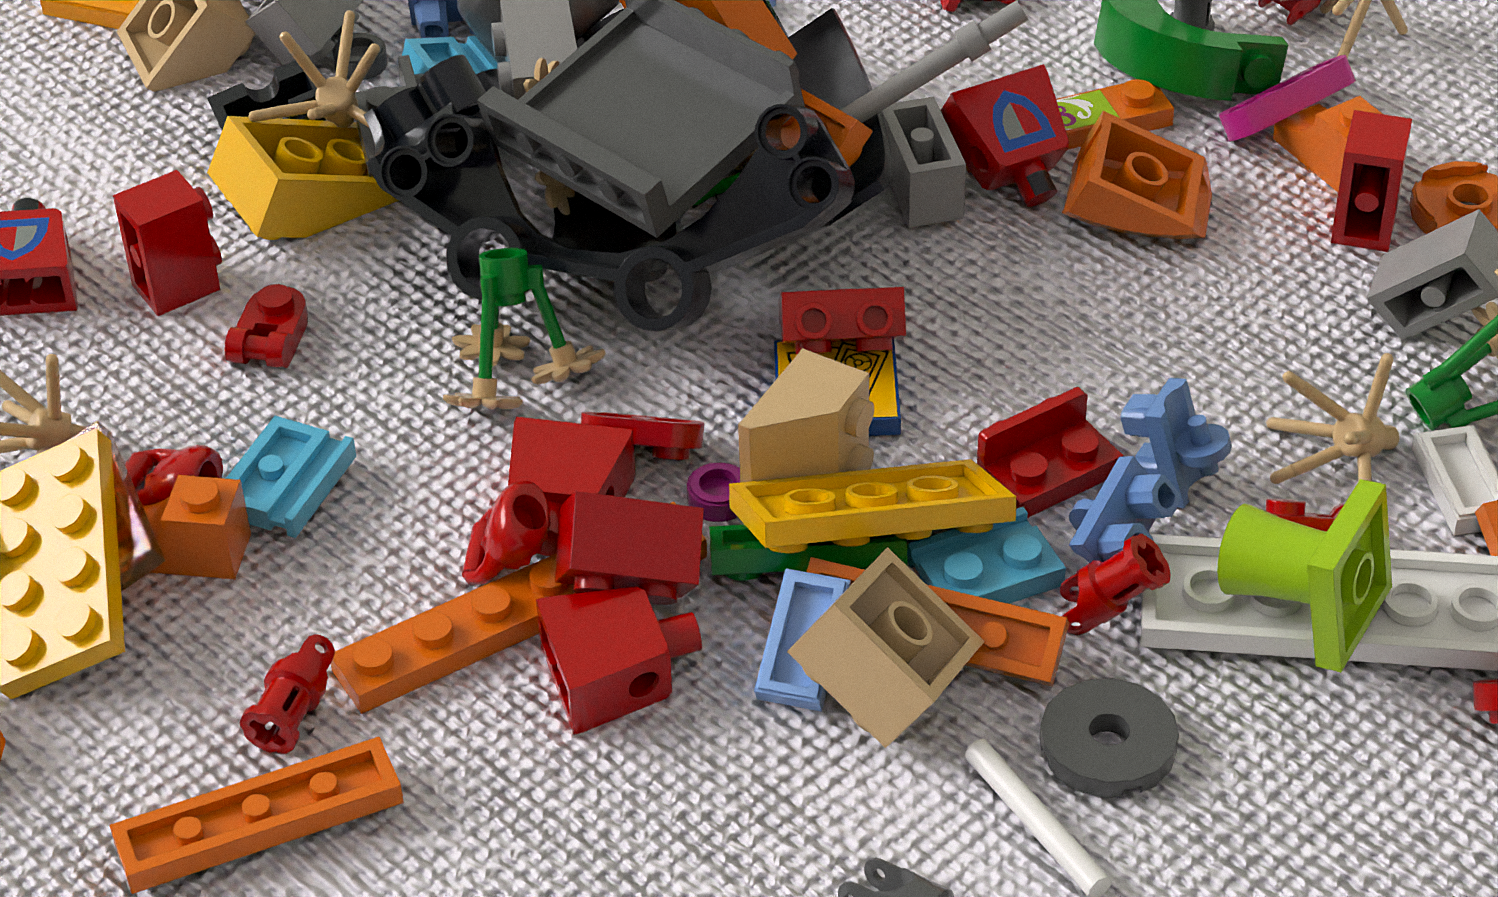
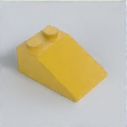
[207,116,399,240]

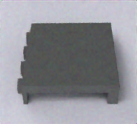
[477,0,805,238]

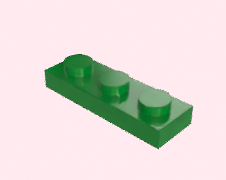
[709,525,908,580]

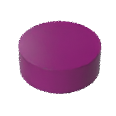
[687,462,740,522]

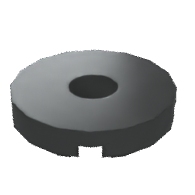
[1039,678,1179,798]

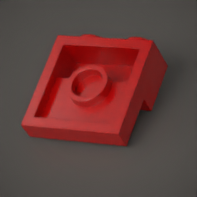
[778,287,906,355]

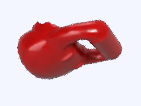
[114,445,223,508]
[462,480,551,587]

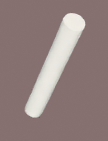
[965,739,1112,897]

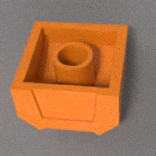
[1062,111,1212,239]

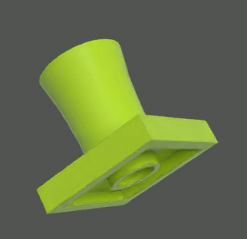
[1217,479,1392,673]

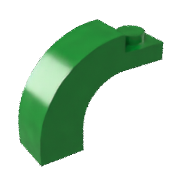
[1094,0,1289,101]

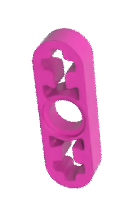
[1219,55,1356,141]

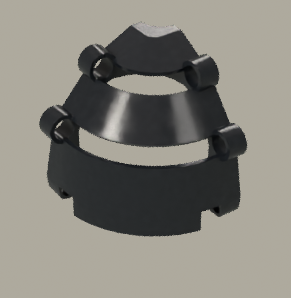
[363,0,892,331]

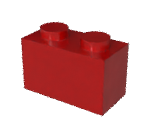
[1331,110,1412,252]
[113,170,222,316]
[555,491,704,605]

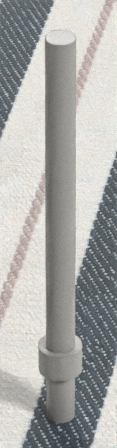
[741,0,1029,172]

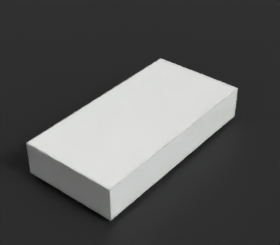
[1411,425,1498,536]

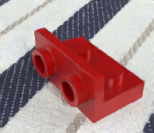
[977,387,1124,518]

